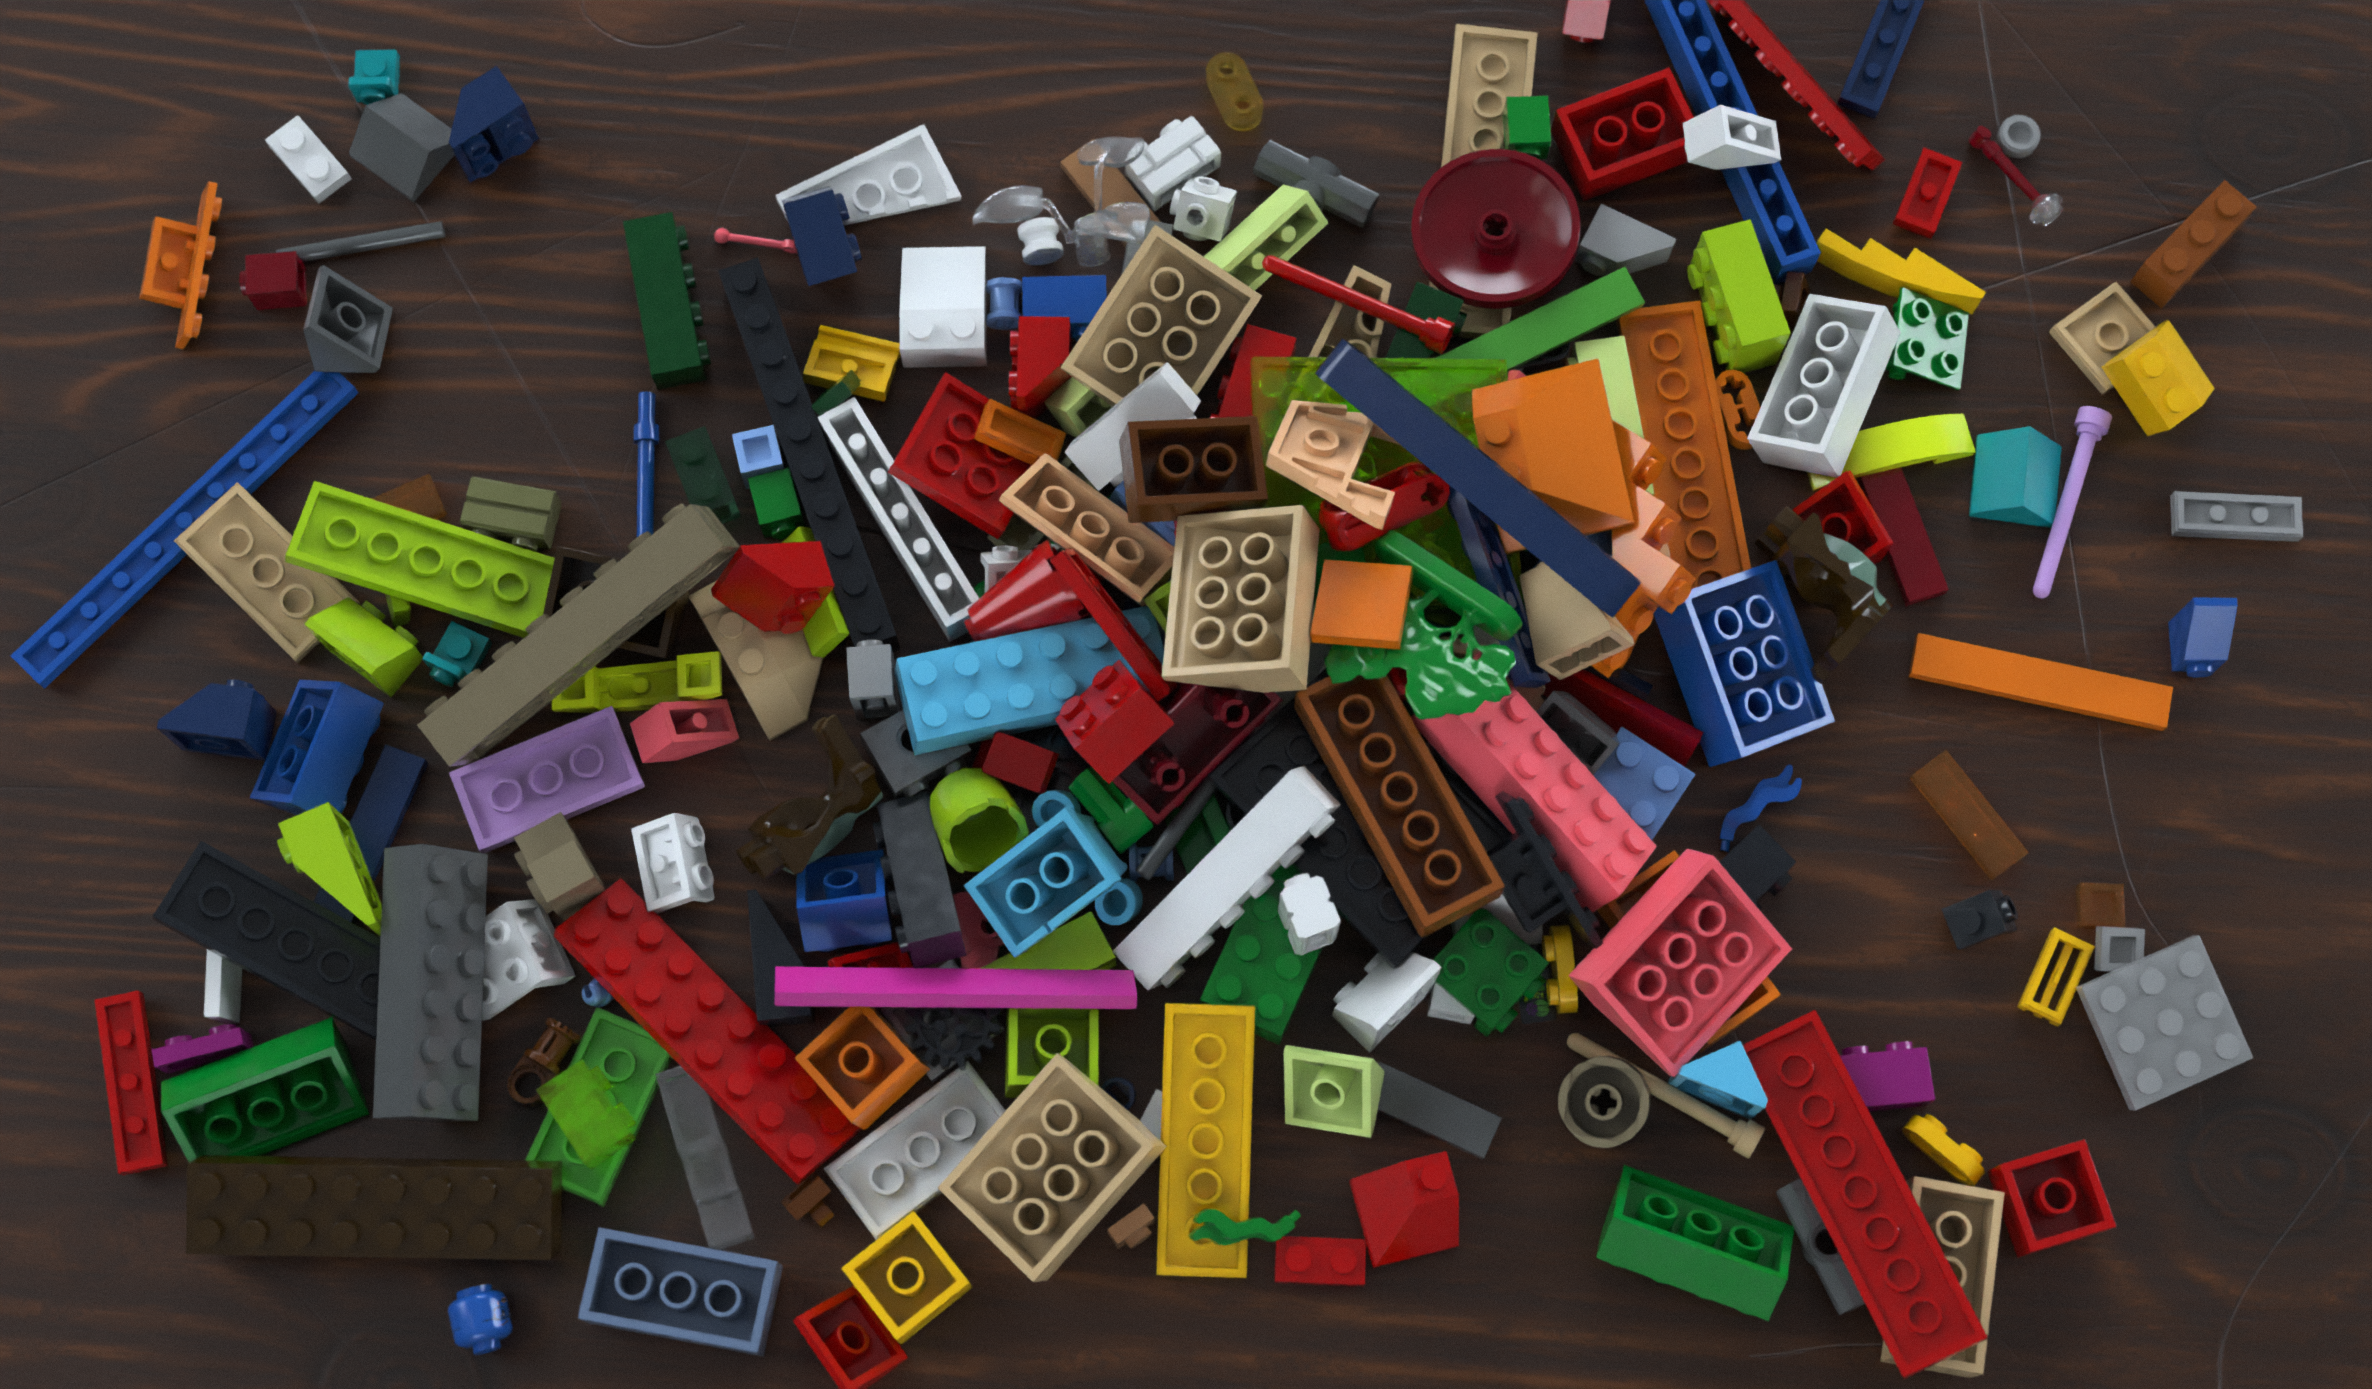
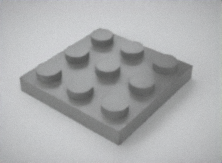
[2076,935,2253,1111]

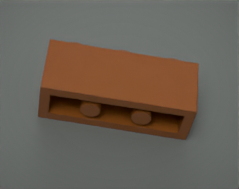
[2130,180,2257,309]

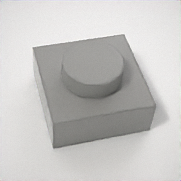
[2094,926,2145,971]

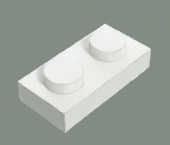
[265,115,351,204]

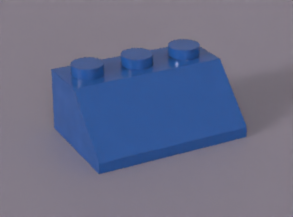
[250,679,384,815]

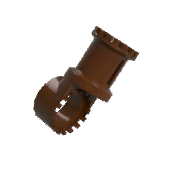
[507,1017,581,1108]

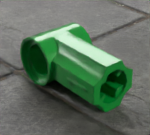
[1068,767,1154,855]

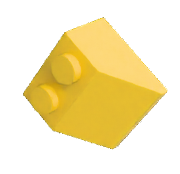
[2101,319,2215,436]

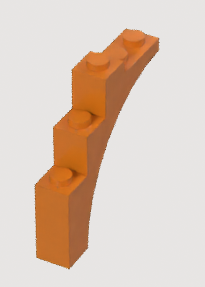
[1591,420,1696,679]

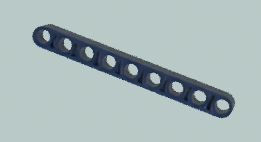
[1315,338,1642,618]

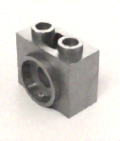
[860,710,972,800]

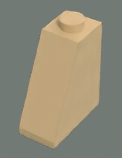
[1519,562,1634,680]

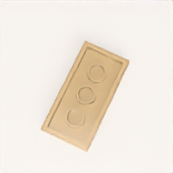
[174,482,360,663]

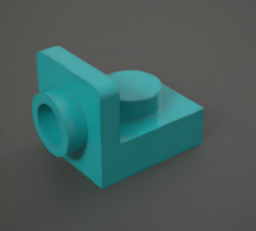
[348,50,400,105]
[422,621,493,687]

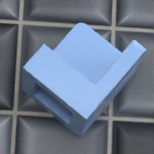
[732,425,784,489]

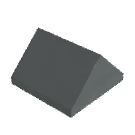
[349,93,455,202]
[304,265,393,373]

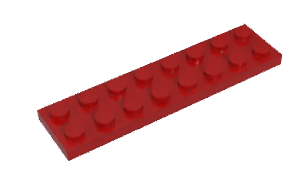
[554,878,862,1185]
[1743,1010,1988,1379]

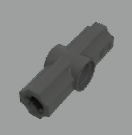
[1253,140,1380,229]
[1776,1179,1865,1316]

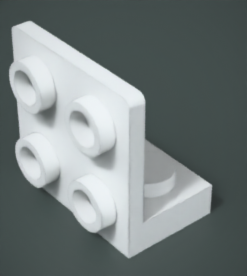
[482,899,576,1020]

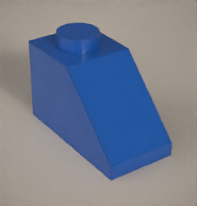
[2168,597,2238,678]

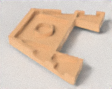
[1266,400,1402,530]

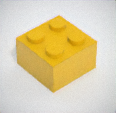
[841,1211,973,1345]

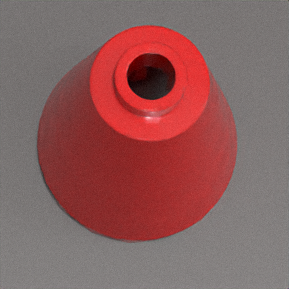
[964,539,1090,642]

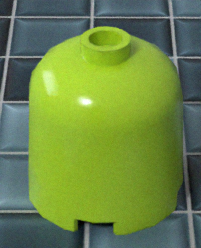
[930,768,1029,873]

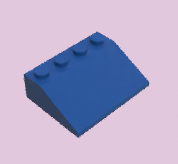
[1653,560,1835,768]

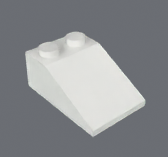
[900,246,987,368]
[1332,952,1441,1053]

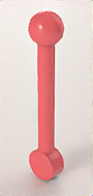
[714,228,797,254]

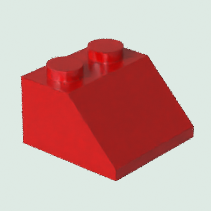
[711,541,835,634]

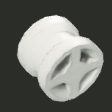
[1017,217,1064,265]

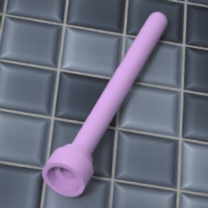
[2033,406,2112,599]

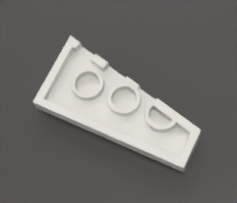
[775,124,961,225]

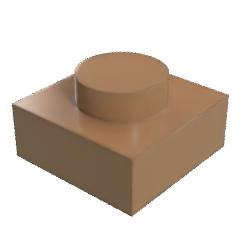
[1107,1203,1155,1249]

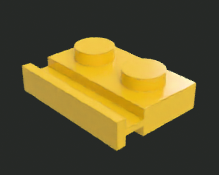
[803,325,901,402]

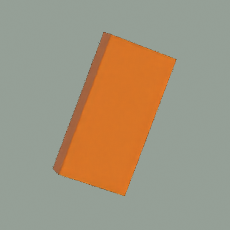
[974,399,1067,465]

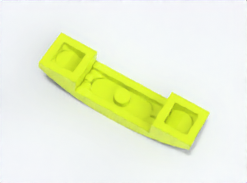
[1807,414,1976,492]
[552,651,722,713]

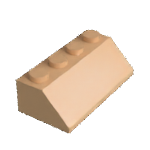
[999,453,1174,607]

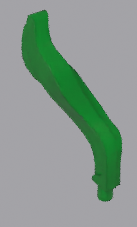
[1189,1209,1301,1245]

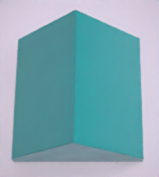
[1969,426,2062,528]

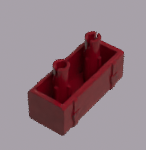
[1113,682,1283,825]

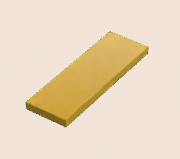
[1156,1003,1255,1278]

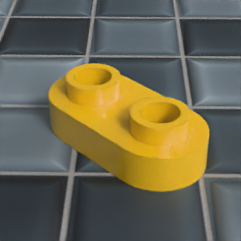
[1542,925,1578,1014]
[1902,1114,1985,1187]

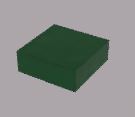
[811,369,861,416]

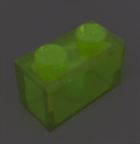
[536,1059,637,1170]

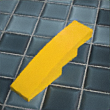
[1817,228,1986,314]

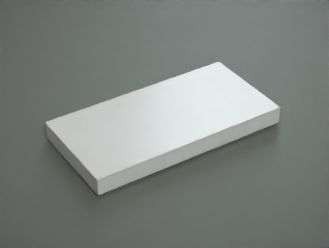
[824,1061,1005,1240]

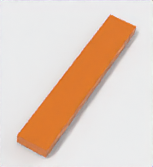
[1908,633,2173,731]

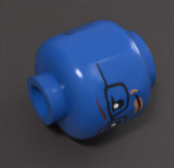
[448,1284,513,1355]

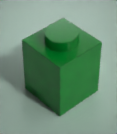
[1503,96,1551,160]
[748,467,806,539]

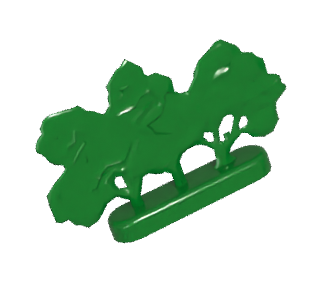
[1312,530,1522,719]

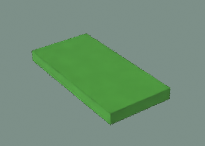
[525,1007,672,1207]

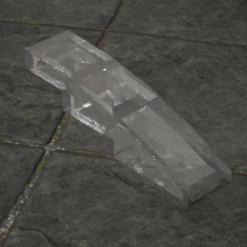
[655,1066,755,1250]

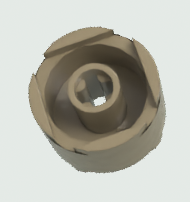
[1558,1056,1651,1148]

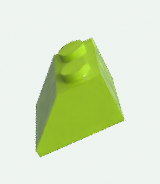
[304,597,423,698]

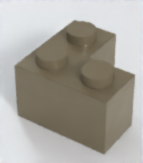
[514,812,606,921]

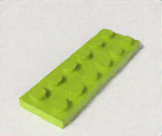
[285,481,555,638]

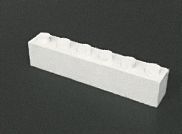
[817,397,979,642]
[1113,766,1341,990]

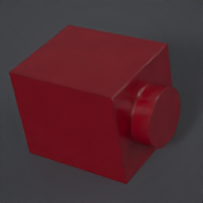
[239,251,307,310]

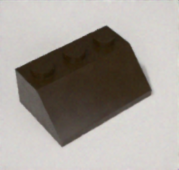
[543,546,691,658]

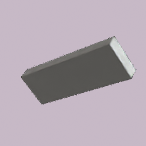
[1377,1062,1502,1160]

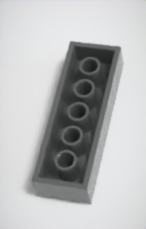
[373,844,488,1123]

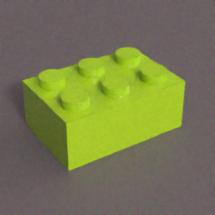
[1687,219,1791,373]

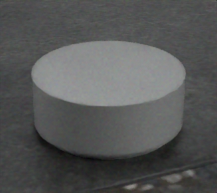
[1996,115,2041,159]

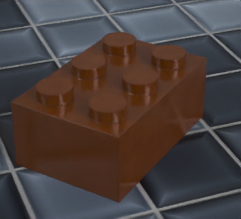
[1119,416,1268,523]

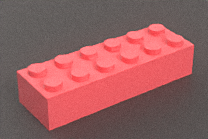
[1410,651,1657,913]

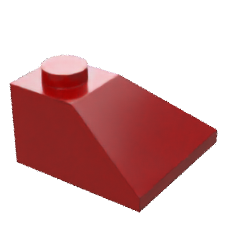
[1349,1151,1459,1268]

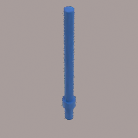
[633,392,659,537]

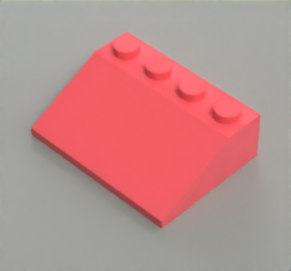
[1568,849,1792,1077]

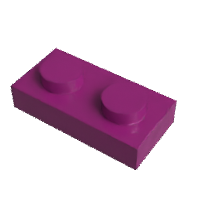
[152,1024,254,1074]

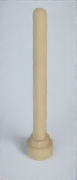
[1567,1033,1765,1159]

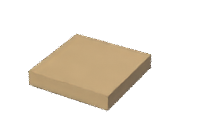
[2049,281,2155,395]

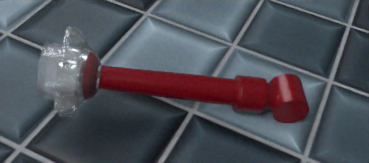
[1968,126,2064,226]

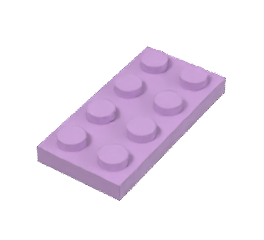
[449,706,645,854]

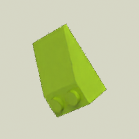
[277,802,382,937]

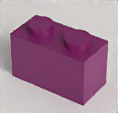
[1840,1041,1935,1112]

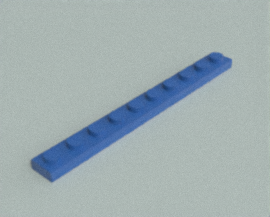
[10,371,358,689]

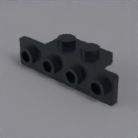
[1486,791,1603,949]

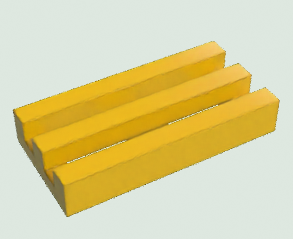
[2017,927,2095,1027]

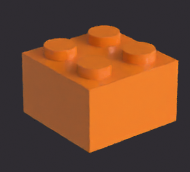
[795,1007,930,1130]

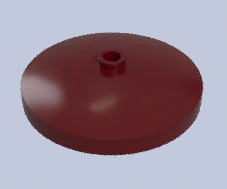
[1411,149,1580,309]

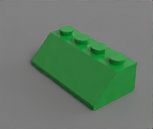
[161,1017,369,1162]
[1596,1165,1794,1321]

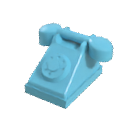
[964,790,1143,958]

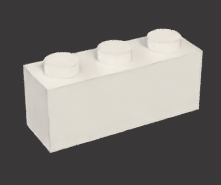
[1064,362,1201,491]

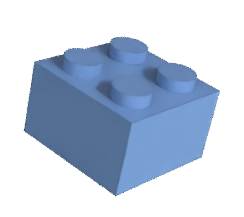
[1593,727,1696,840]

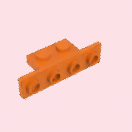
[139,181,222,350]

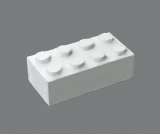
[1747,294,1900,478]

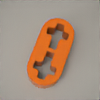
[1716,370,1761,450]

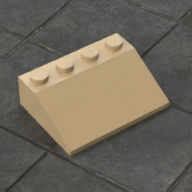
[1061,225,1262,407]
[1162,505,1319,693]
[938,1053,1166,1282]

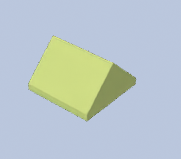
[1284,1045,1385,1138]

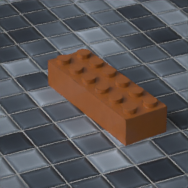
[1294,675,1505,938]

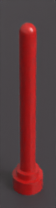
[1262,255,1455,354]

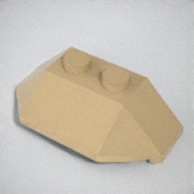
[689,581,823,741]

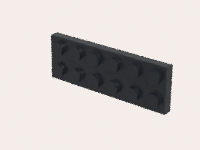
[152,841,381,1040]

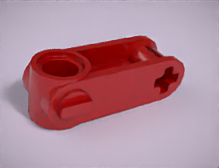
[1319,461,1450,551]

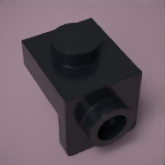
[1942,890,2018,950]

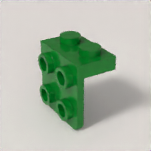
[1434,909,1549,1037]

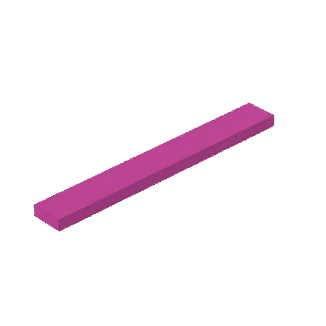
[775,967,1137,1009]

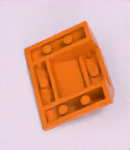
[1472,359,1635,554]

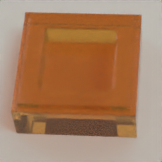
[2076,882,2126,929]

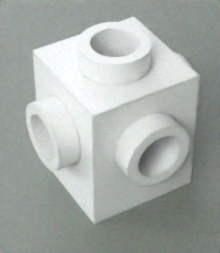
[1170,177,1237,242]

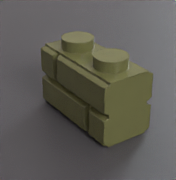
[460,476,562,552]

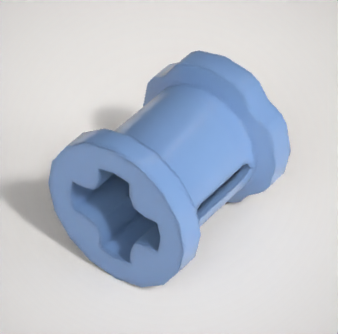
[986,277,1023,330]
[1129,843,1174,882]

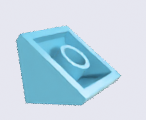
[1668,1041,1768,1119]

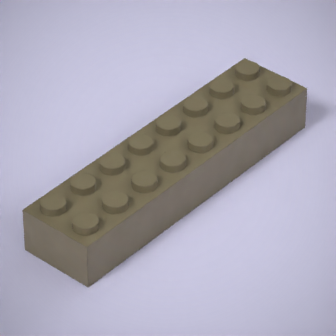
[417,503,740,767]

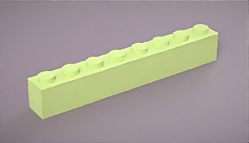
[1044,185,1328,437]

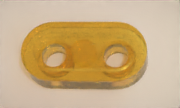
[1206,52,1263,131]

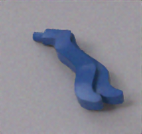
[1719,765,1802,852]

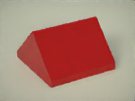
[1792,470,1893,565]
[793,1285,908,1389]

